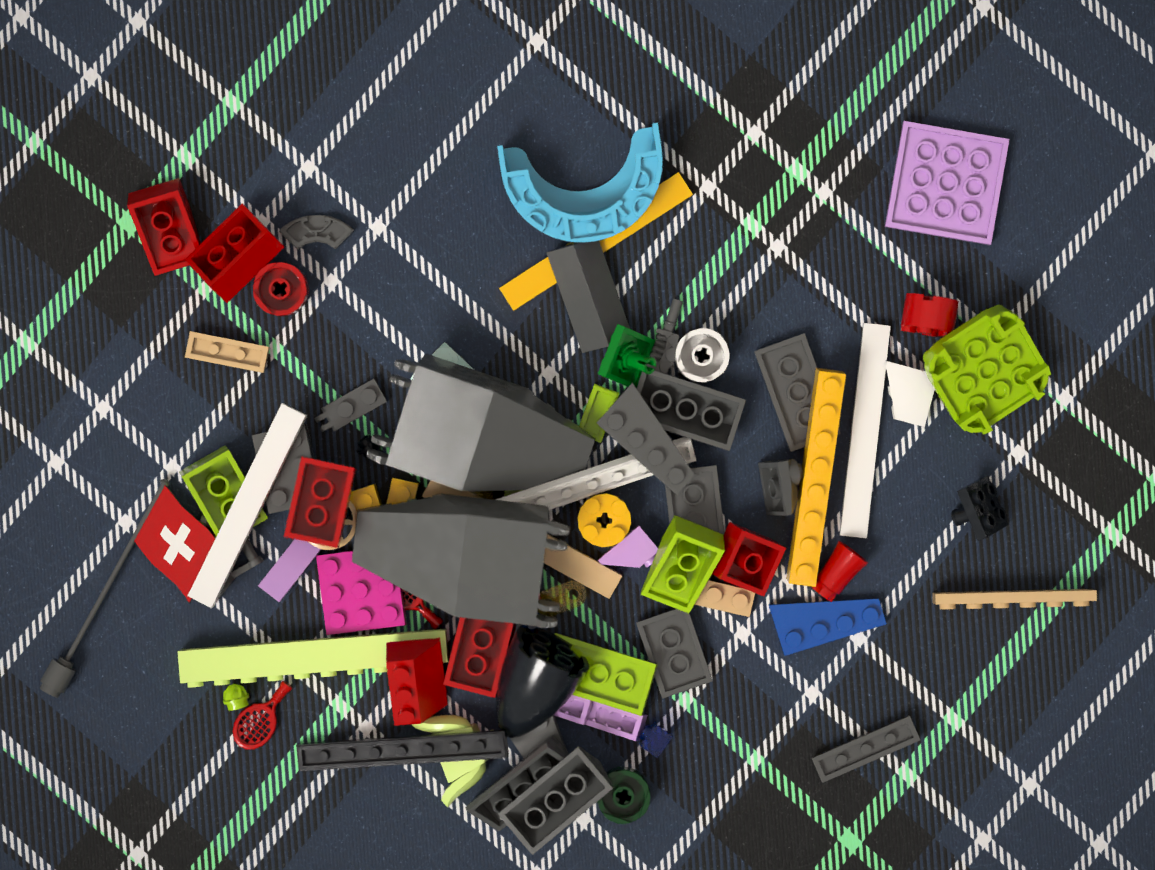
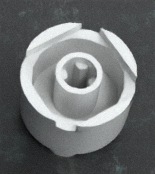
[675,328,730,383]

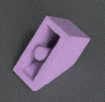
[598,525,658,568]

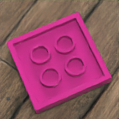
[316,551,407,635]

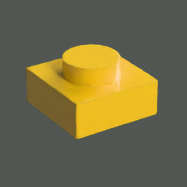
[387,478,419,505]

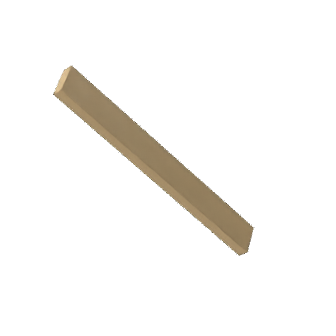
[422,480,622,599]

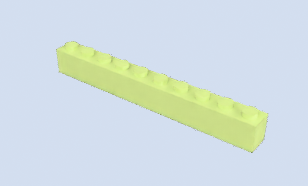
[178,629,449,687]

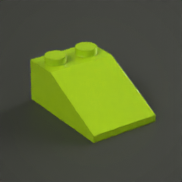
[179,445,268,537]
[641,515,725,613]

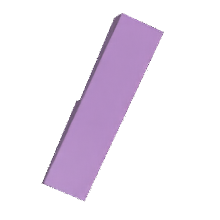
[258,516,347,602]
[554,695,648,741]

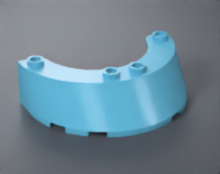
[497,123,663,243]

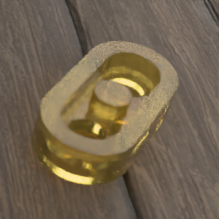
[537,580,587,616]

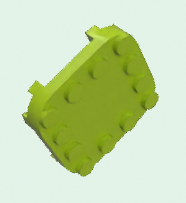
[923,305,1051,435]

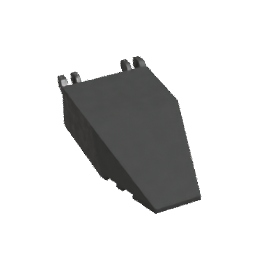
[366,354,595,491]
[352,494,570,628]

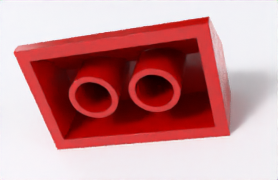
[386,638,448,726]

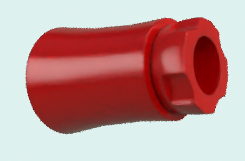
[811,541,868,602]

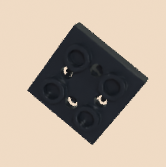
[951,476,1008,541]

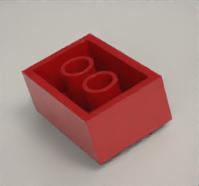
[185,203,284,303]
[284,457,356,548]
[443,617,516,698]

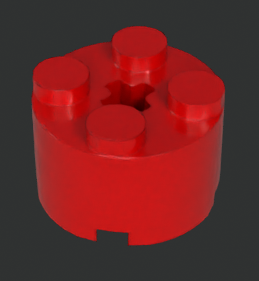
[253,262,309,316]
[900,293,959,337]

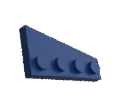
[768,598,887,656]

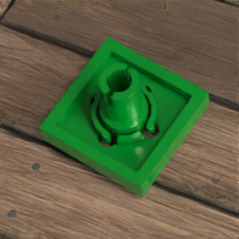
[598,324,656,388]

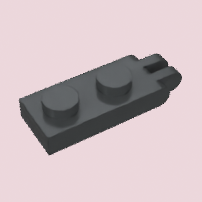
[314,379,388,432]

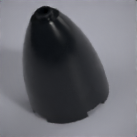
[496,627,589,738]

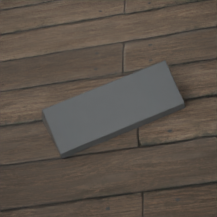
[546,241,630,353]
[636,371,746,451]
[465,735,569,831]
[498,746,614,855]

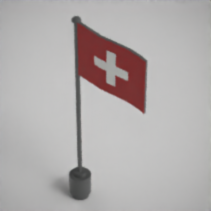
[39,479,216,698]

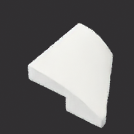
[884,361,935,427]

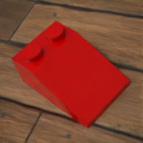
[127,178,201,276]

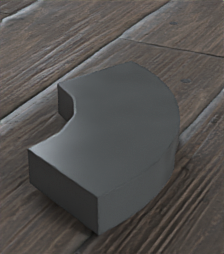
[279,215,355,250]

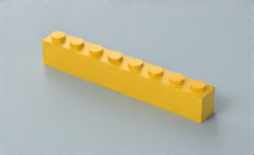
[786,368,846,587]

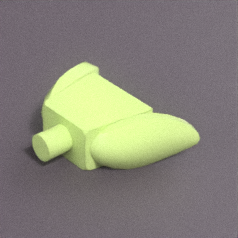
[412,715,494,808]

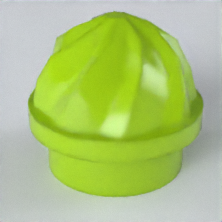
[223,684,249,711]

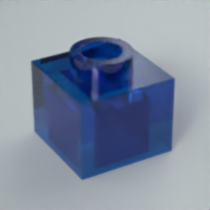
[639,722,673,758]

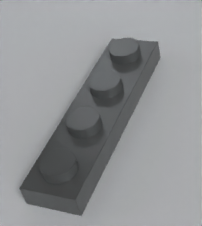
[811,715,920,783]

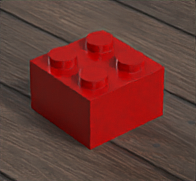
[712,522,786,596]

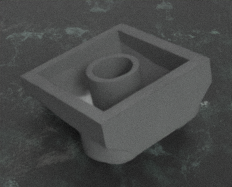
[758,459,803,516]

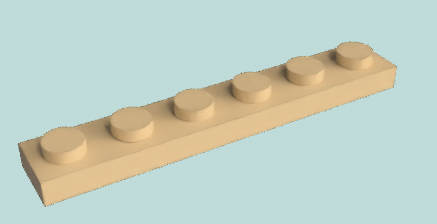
[932,589,1097,609]

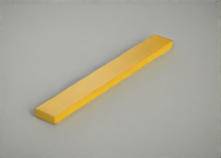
[499,172,693,311]

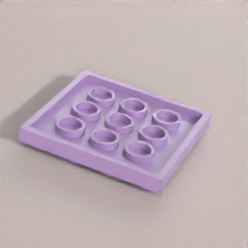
[885,121,1010,245]

